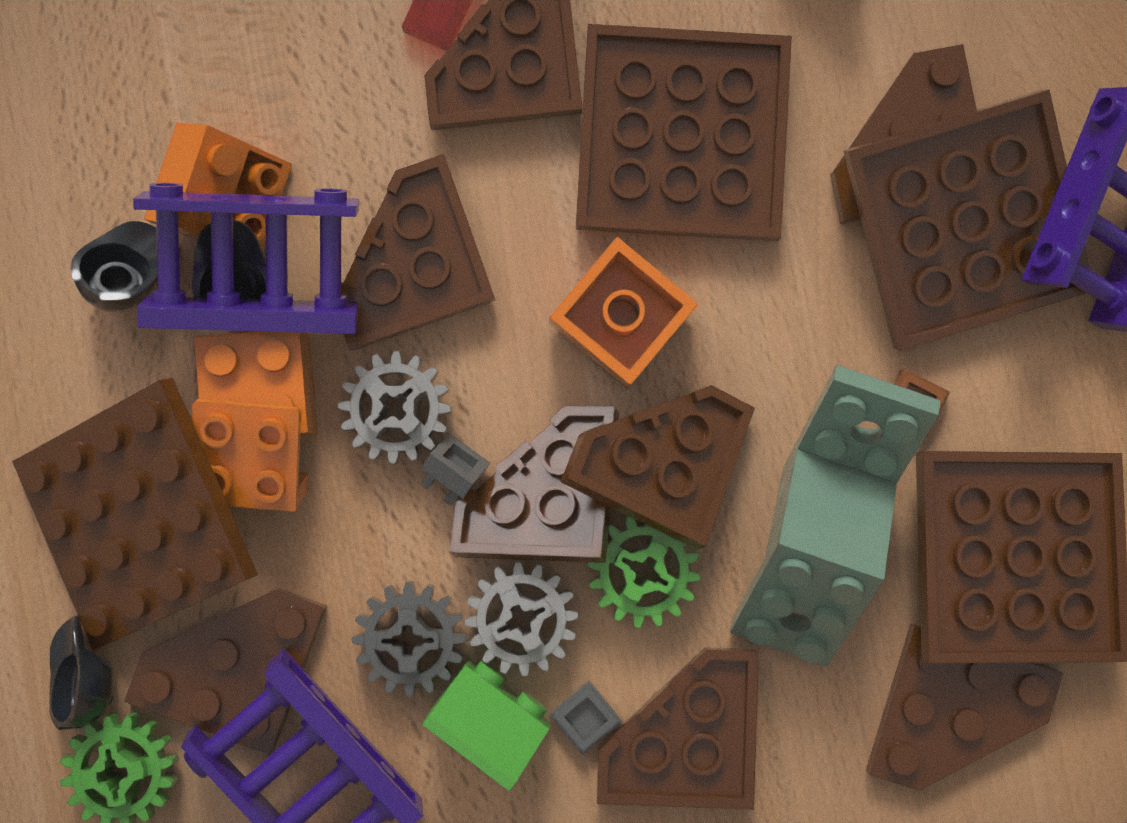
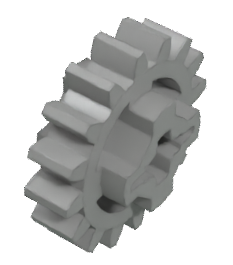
[338,351,452,464]
[465,561,578,676]

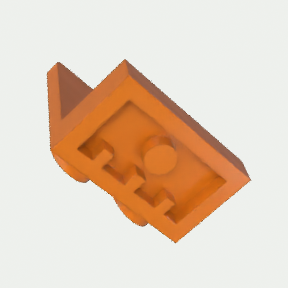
[191,399,308,512]

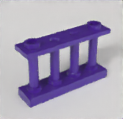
[1021,87,1127,332]
[133,183,359,334]
[181,649,423,823]

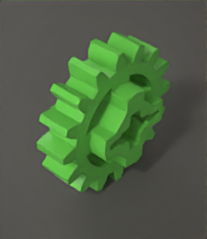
[588,516,701,628]
[60,712,179,823]

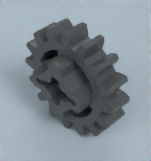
[352,581,467,697]

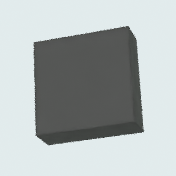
[549,680,622,755]

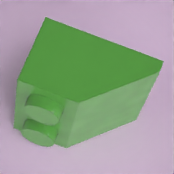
[422,659,550,791]

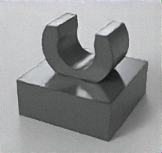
[421,433,490,505]

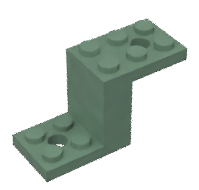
[730,365,940,666]

